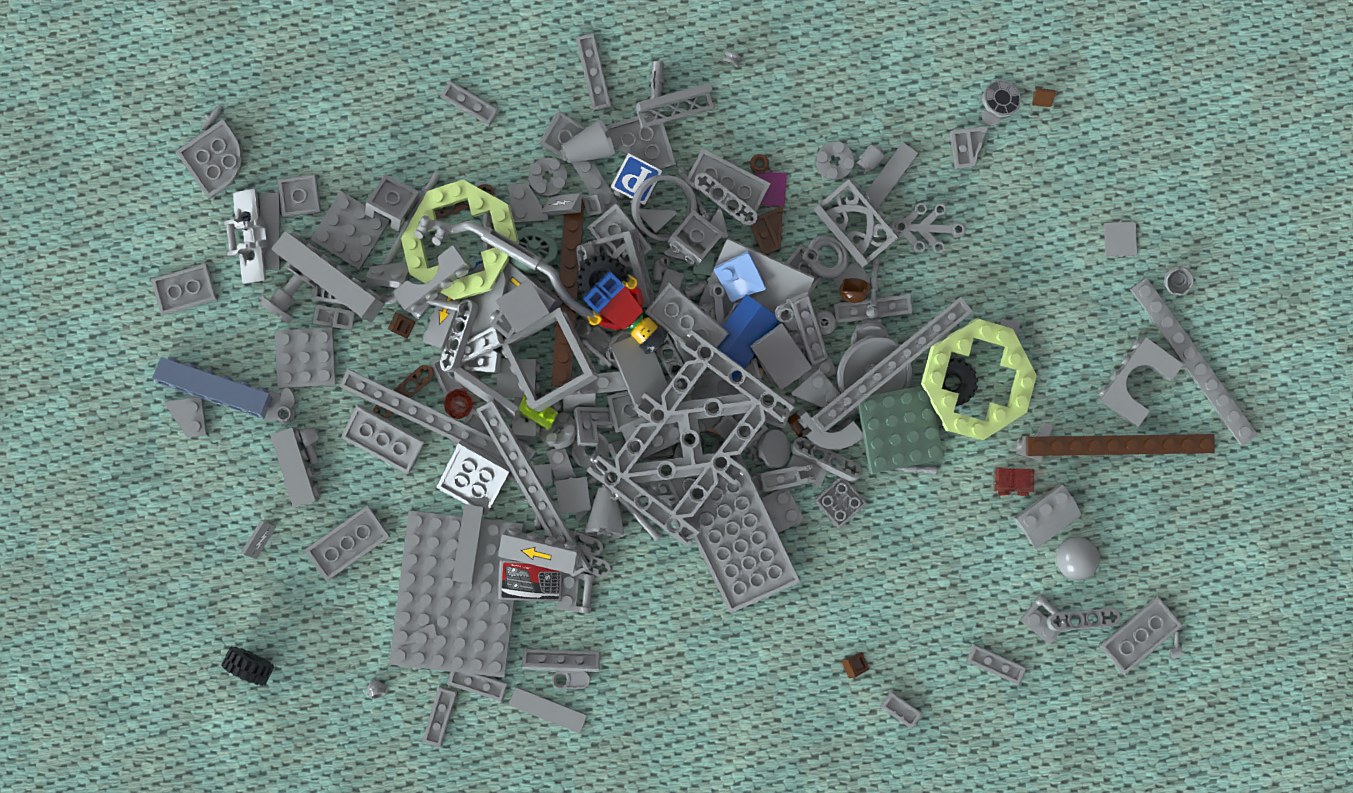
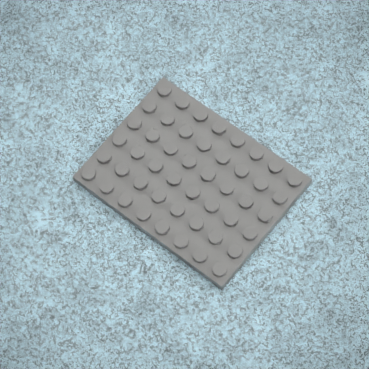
[389,511,523,678]

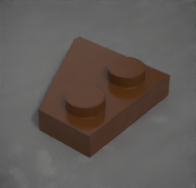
[750,206,783,255]

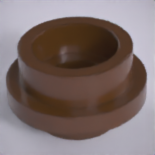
[750,154,769,174]

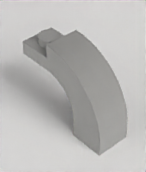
[797,408,863,449]

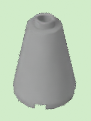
[559,120,615,163]
[586,485,624,538]

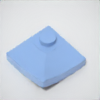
[714,251,766,302]

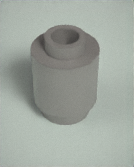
[856,145,885,173]

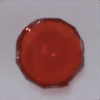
[443,389,473,419]

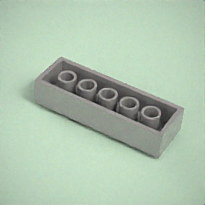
[271,231,385,323]

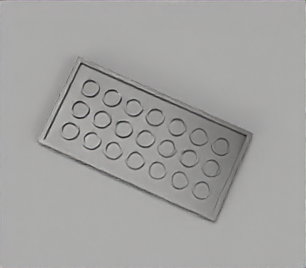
[666,451,800,613]

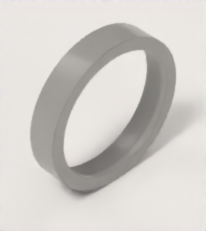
[631,175,697,241]

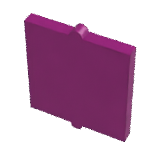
[755,170,787,208]

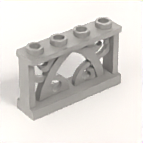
[813,179,899,268]
[588,229,655,308]

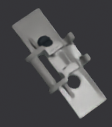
[224,189,267,284]

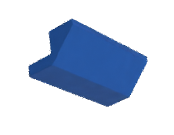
[709,294,780,381]

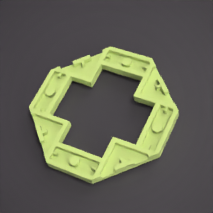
[401,180,519,301]
[921,319,1037,440]

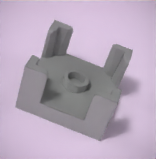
[365,175,419,232]

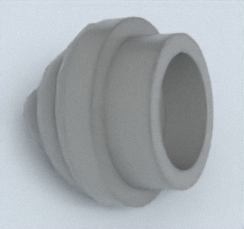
[367,678,386,699]

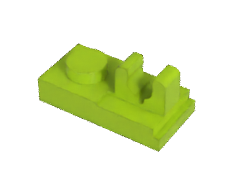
[518,394,558,430]

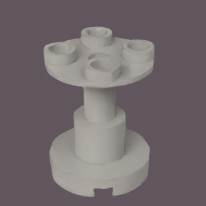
[257,262,317,324]

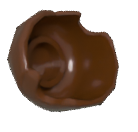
[840,278,870,303]

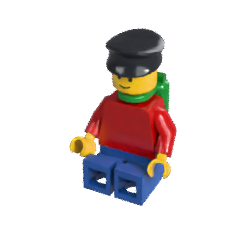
[583,270,668,354]

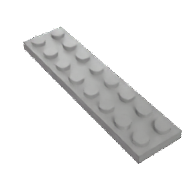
[607,358,762,434]

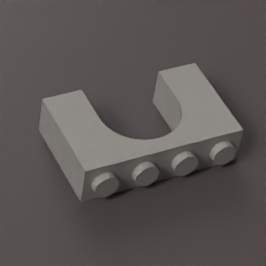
[1098,337,1184,427]

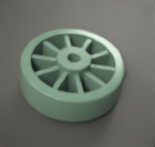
[509,229,558,274]

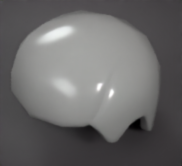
[1164,266,1194,295]

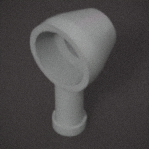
[299,428,319,464]

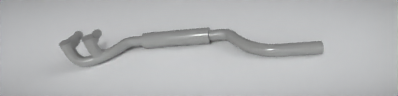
[414,215,603,328]

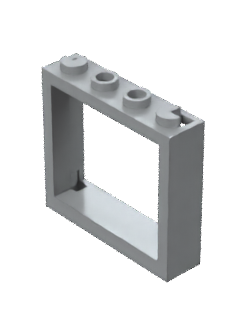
[501,308,599,412]

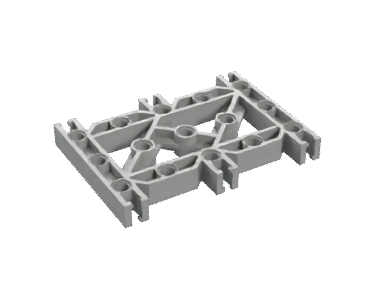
[587,330,794,547]

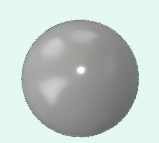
[1056,537,1100,580]

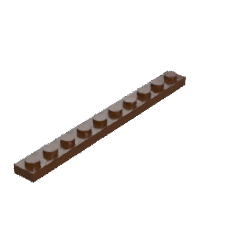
[551,199,584,387]
[1026,434,1215,456]

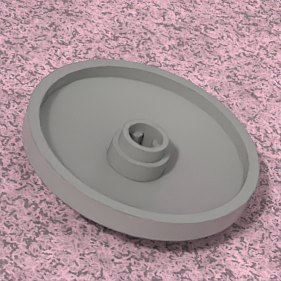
[837,336,912,410]

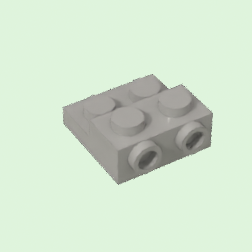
[668,210,724,266]

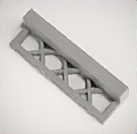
[635,83,714,129]

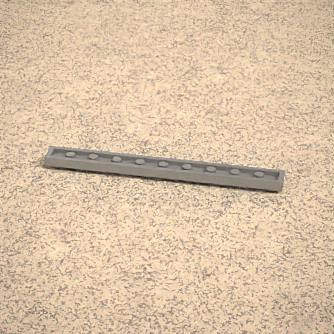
[1130,278,1258,446]
[811,297,973,433]
[339,369,508,466]
[476,400,590,577]

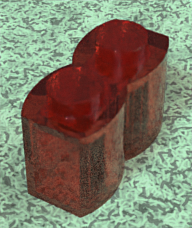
[993,468,1034,496]

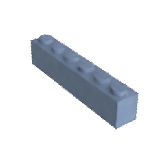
[152,357,272,420]

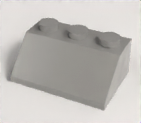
[1013,484,1082,549]

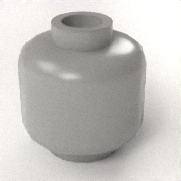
[815,311,836,336]

